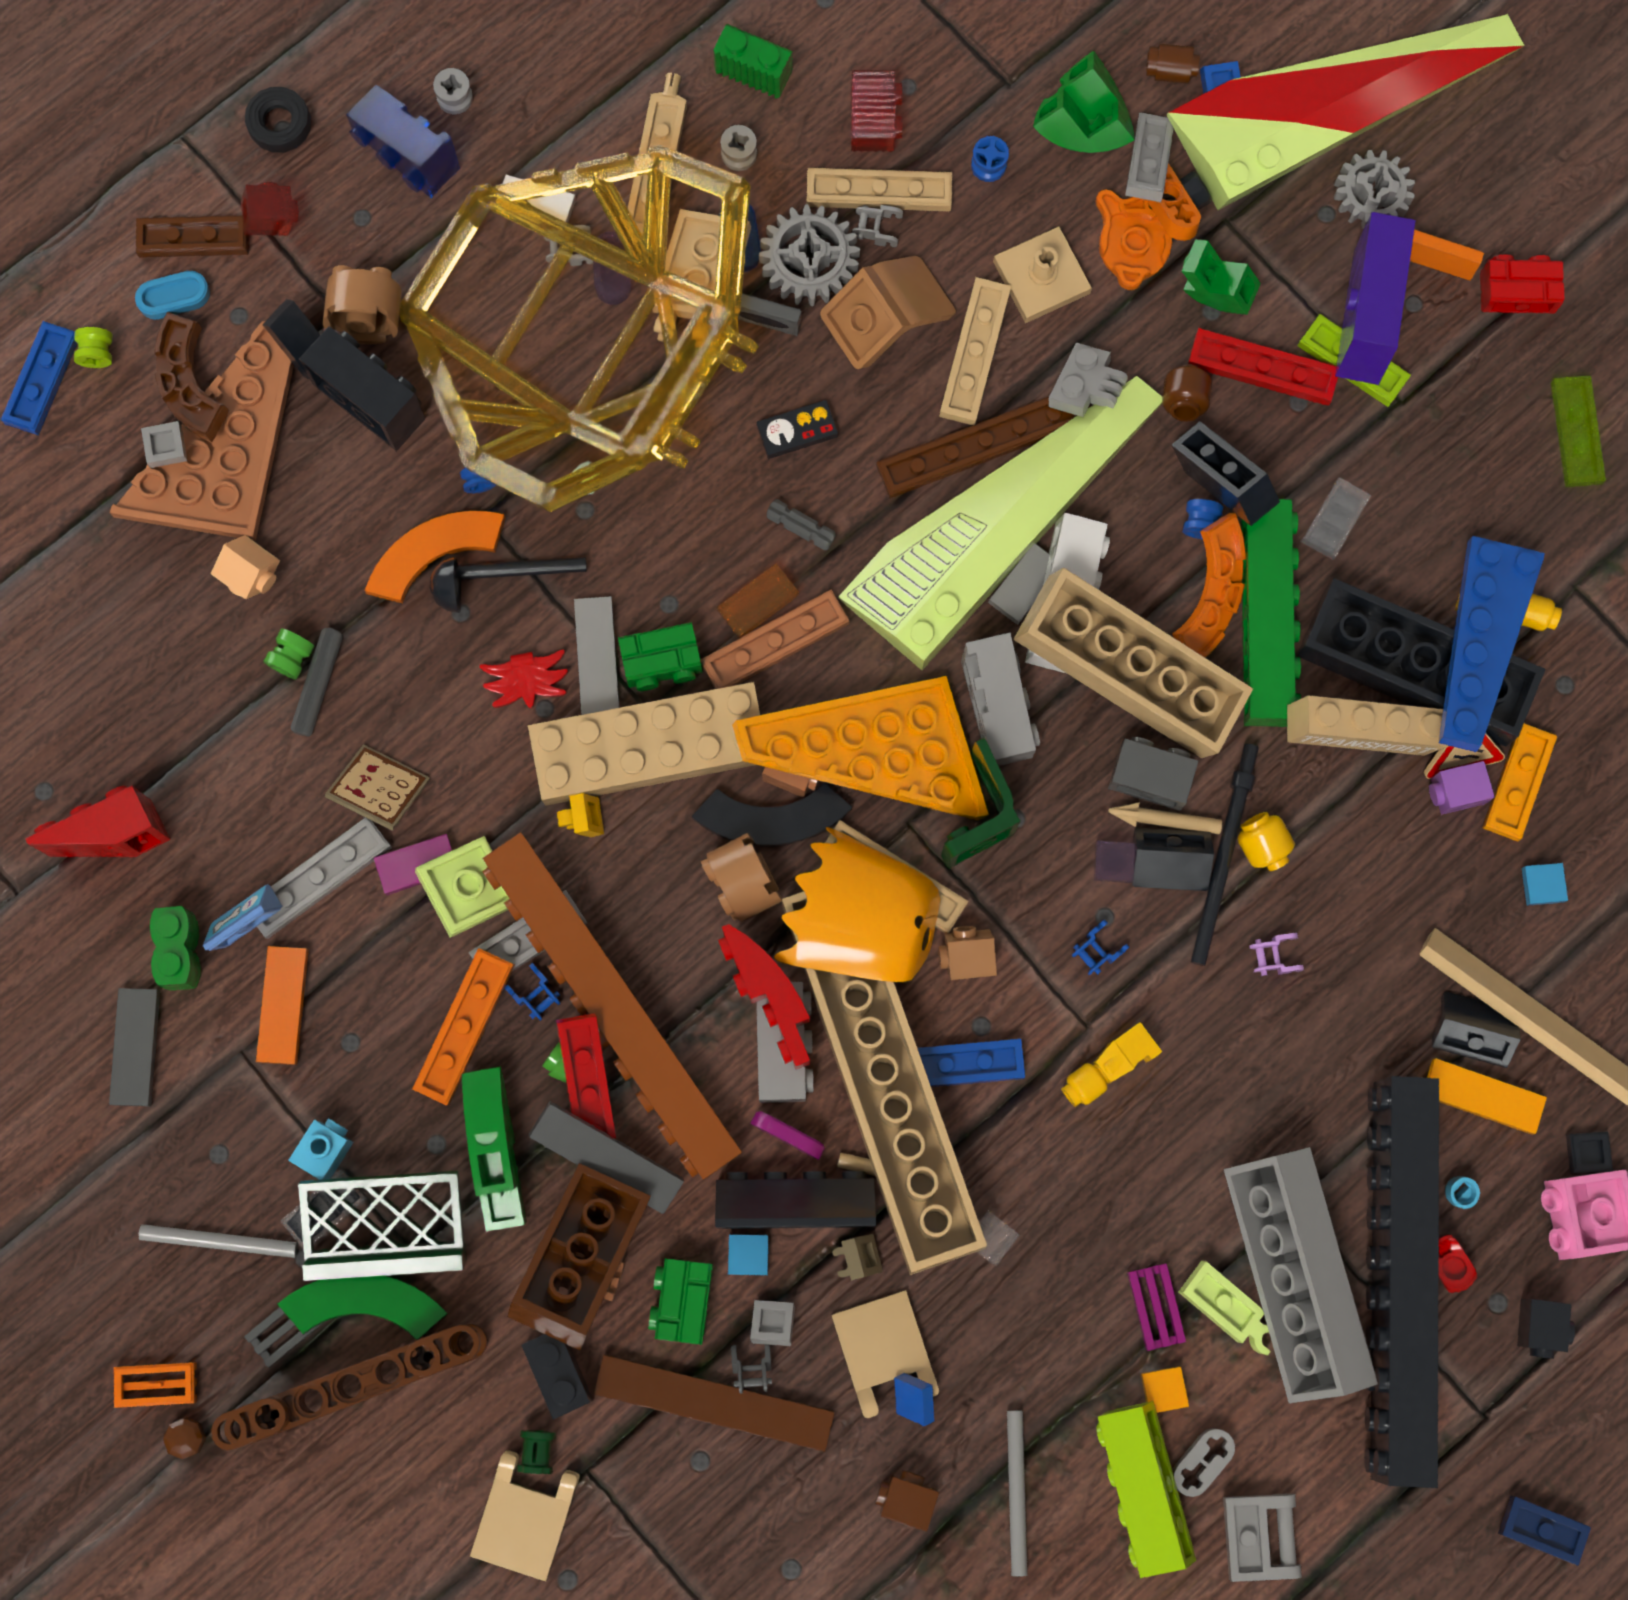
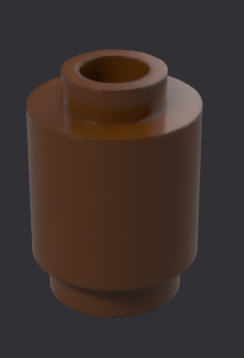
[1146,43,1200,84]

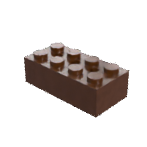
[507,1163,651,1350]

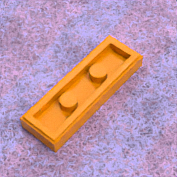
[1482,723,1557,842]
[1427,1058,1547,1135]

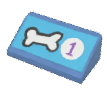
[203,884,283,951]

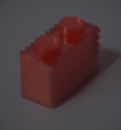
[851,70,902,152]

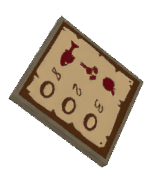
[325,744,430,831]

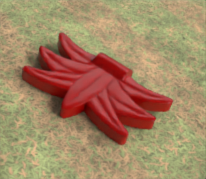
[479,650,568,709]

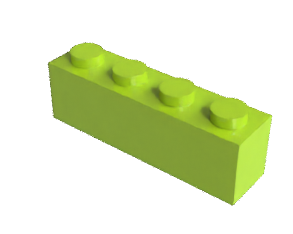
[1096,1401,1196,1578]

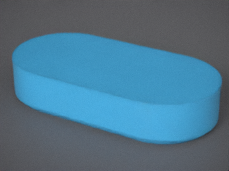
[135,271,210,320]

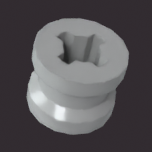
[433,68,473,115]
[720,125,757,171]

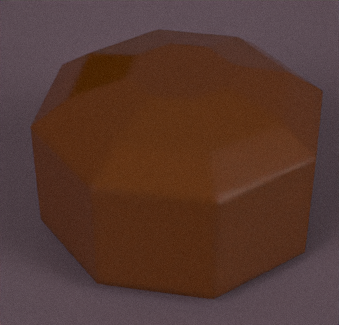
[163,1418,206,1459]

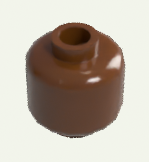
[1162,364,1212,422]

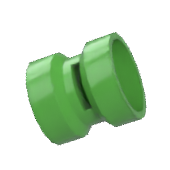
[263,628,315,680]

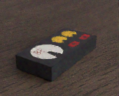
[756,400,838,459]

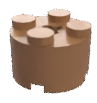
[323,265,402,344]
[701,833,783,922]

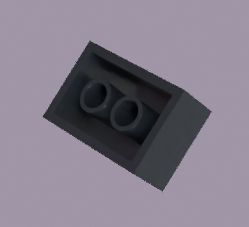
[299,326,425,452]

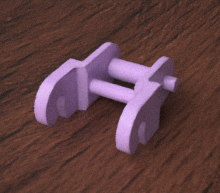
[1250,933,1304,976]

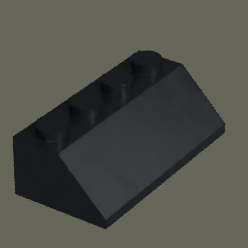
[715,1171,876,1229]

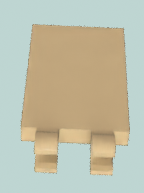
[650,209,752,350]

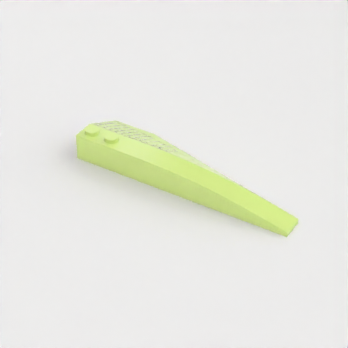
[838,376,1162,670]

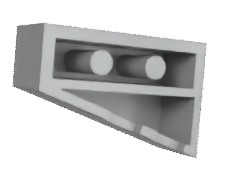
[961,632,1040,766]

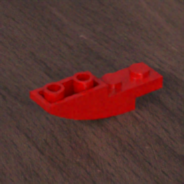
[718,924,810,1070]

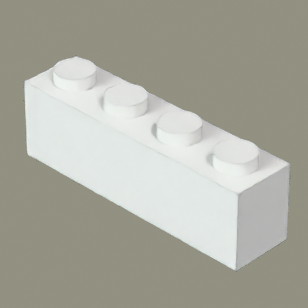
[1025,513,1110,674]

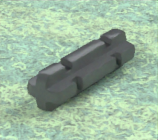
[766,499,836,550]

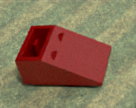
[25,786,171,857]

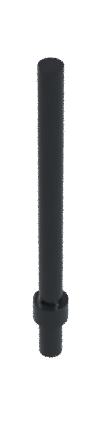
[1191,743,1259,966]

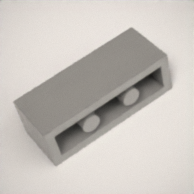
[757,982,813,1103]

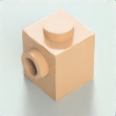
[211,535,280,599]

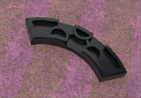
[691,783,853,847]

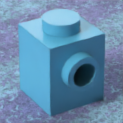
[288,1118,354,1180]

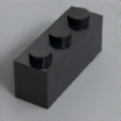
[1172,421,1280,526]

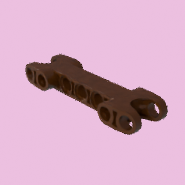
[211,1324,488,1450]

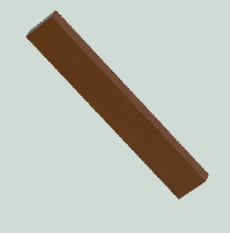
[876,397,1090,498]
[594,1354,835,1452]

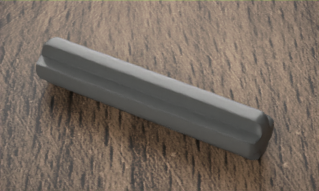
[291,628,343,737]

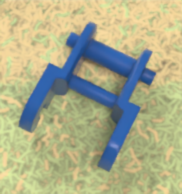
[1072,919,1130,975]
[504,963,561,1021]

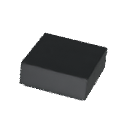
[1566,1132,1613,1174]

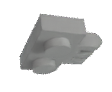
[1049,343,1128,417]

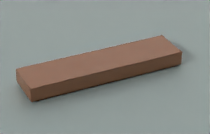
[700,590,850,689]

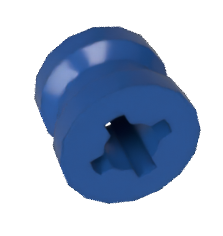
[971,136,1009,182]
[1182,499,1223,540]

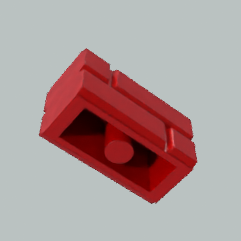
[1480,254,1565,314]

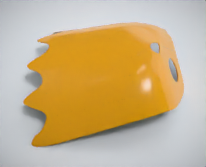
[774,827,941,982]

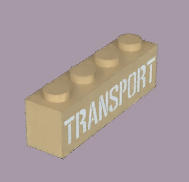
[1287,695,1448,756]

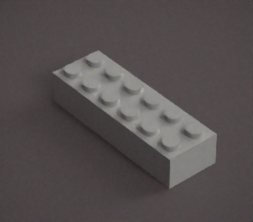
[1224,1147,1378,1403]

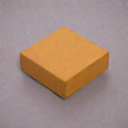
[1141,1366,1189,1413]

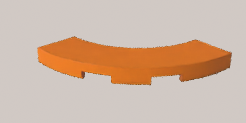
[365,511,505,604]
[1172,513,1246,658]

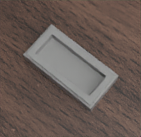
[988,544,1050,625]

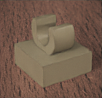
[832,1234,883,1281]

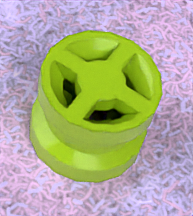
[74,327,113,368]

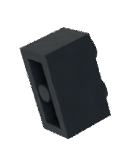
[521,1334,594,1420]

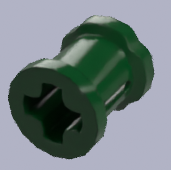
[517,1430,556,1474]

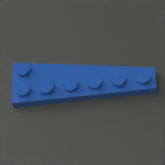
[1438,536,1545,752]

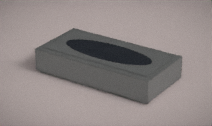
[727,291,801,336]

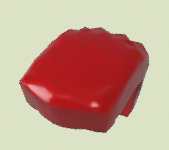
[1439,1234,1478,1293]

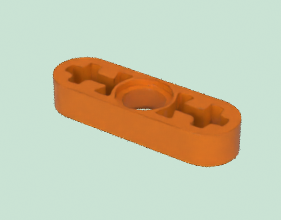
[1147,163,1201,241]

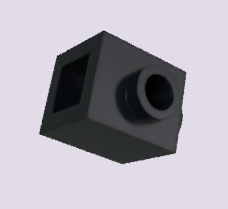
[1517,1299,1575,1359]

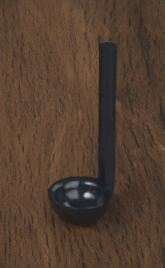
[429,557,587,613]

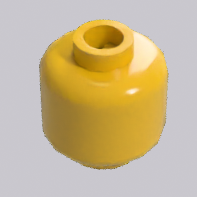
[1237,812,1295,871]

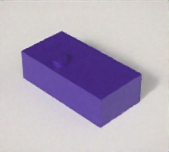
[1335,212,1416,385]

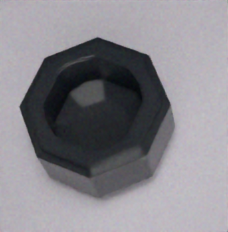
[1180,171,1212,210]

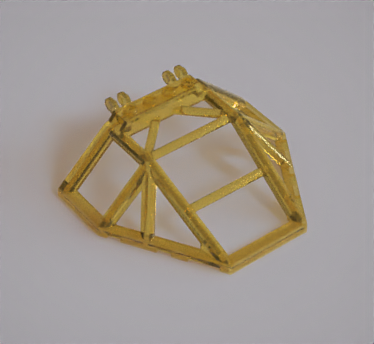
[399,145,759,512]

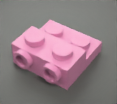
[1541,1170,1628,1260]

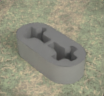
[1172,1428,1235,1497]

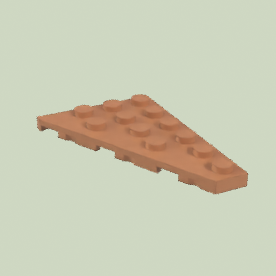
[110,321,294,541]

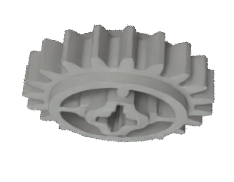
[759,204,860,306]

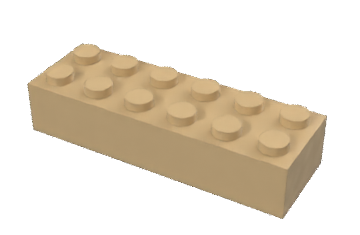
[1013,568,1253,758]
[528,682,760,806]

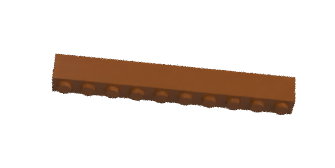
[482,832,742,1180]

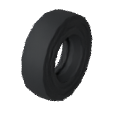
[245,87,311,153]

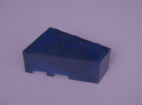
[346,85,460,198]

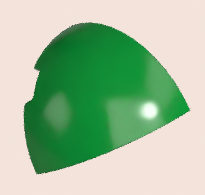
[1033,51,1135,153]

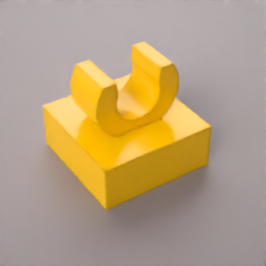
[557,793,604,838]

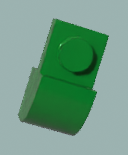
[1182,239,1261,315]

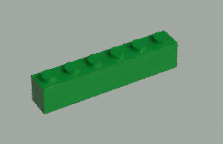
[1241,499,1301,727]

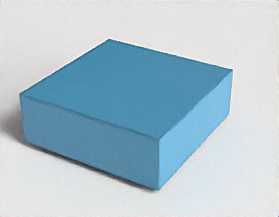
[1521,863,1568,906]
[728,1235,768,1275]

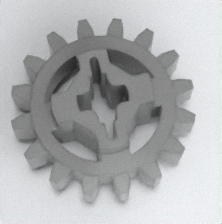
[1333,150,1415,229]

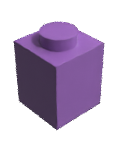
[1429,761,1495,815]

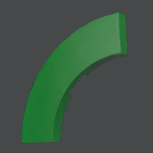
[277,1276,447,1341]

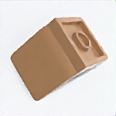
[820,256,956,369]

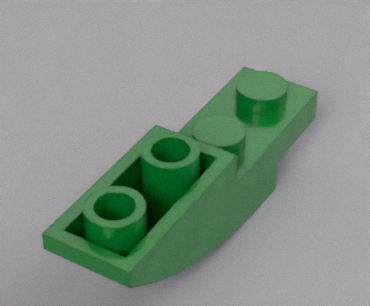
[462,1066,527,1232]

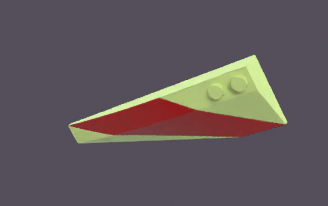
[1167,14,1524,210]

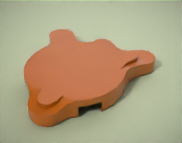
[1095,189,1179,290]

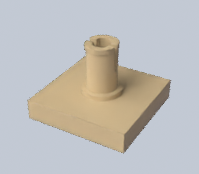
[993,227,1092,323]

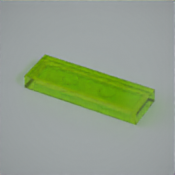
[1551,376,1606,487]

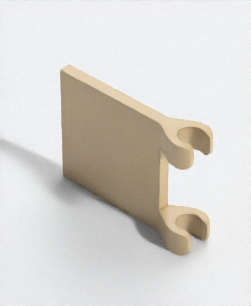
[831,1290,939,1418]
[470,1450,580,1581]

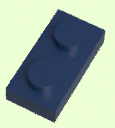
[1498,1495,1591,1566]

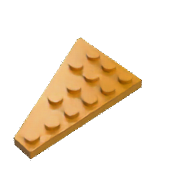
[732,676,989,820]

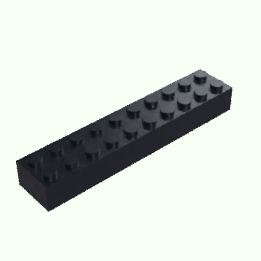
[1364,1076,1439,1488]

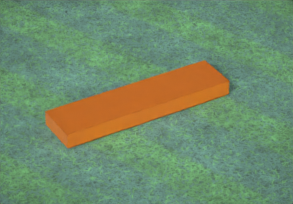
[412,948,515,1106]

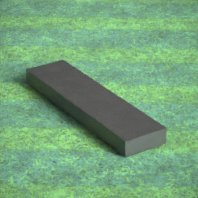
[529,1101,684,1214]

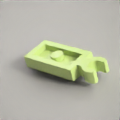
[1178,1261,1271,1355]

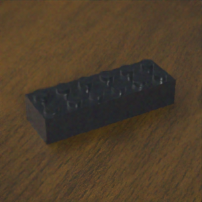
[1297,578,1546,747]

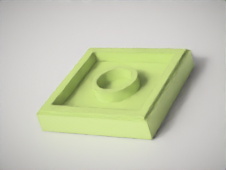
[415,836,510,938]

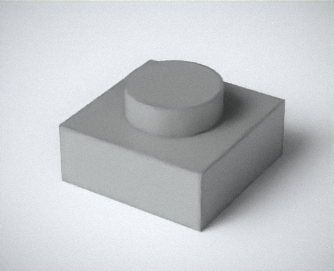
[141,421,187,468]
[750,1300,795,1346]

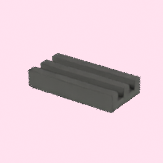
[244,1307,325,1368]

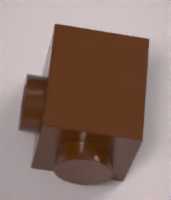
[875,1470,939,1532]

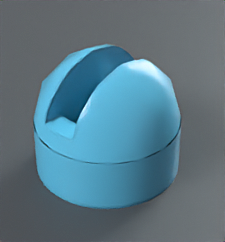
[1445,1176,1480,1209]

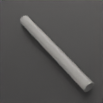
[139,1224,298,1258]
[1007,1410,1027,1576]

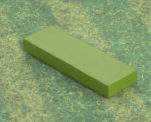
[1298,314,1411,407]

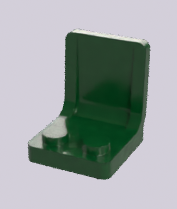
[941,738,1020,869]

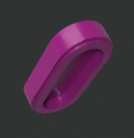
[750,1111,825,1160]

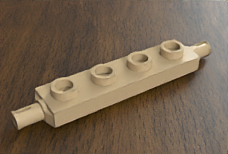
[624,73,687,260]

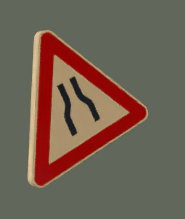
[1424,733,1505,779]

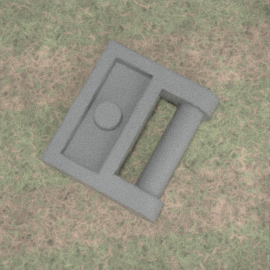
[1223,1494,1302,1582]

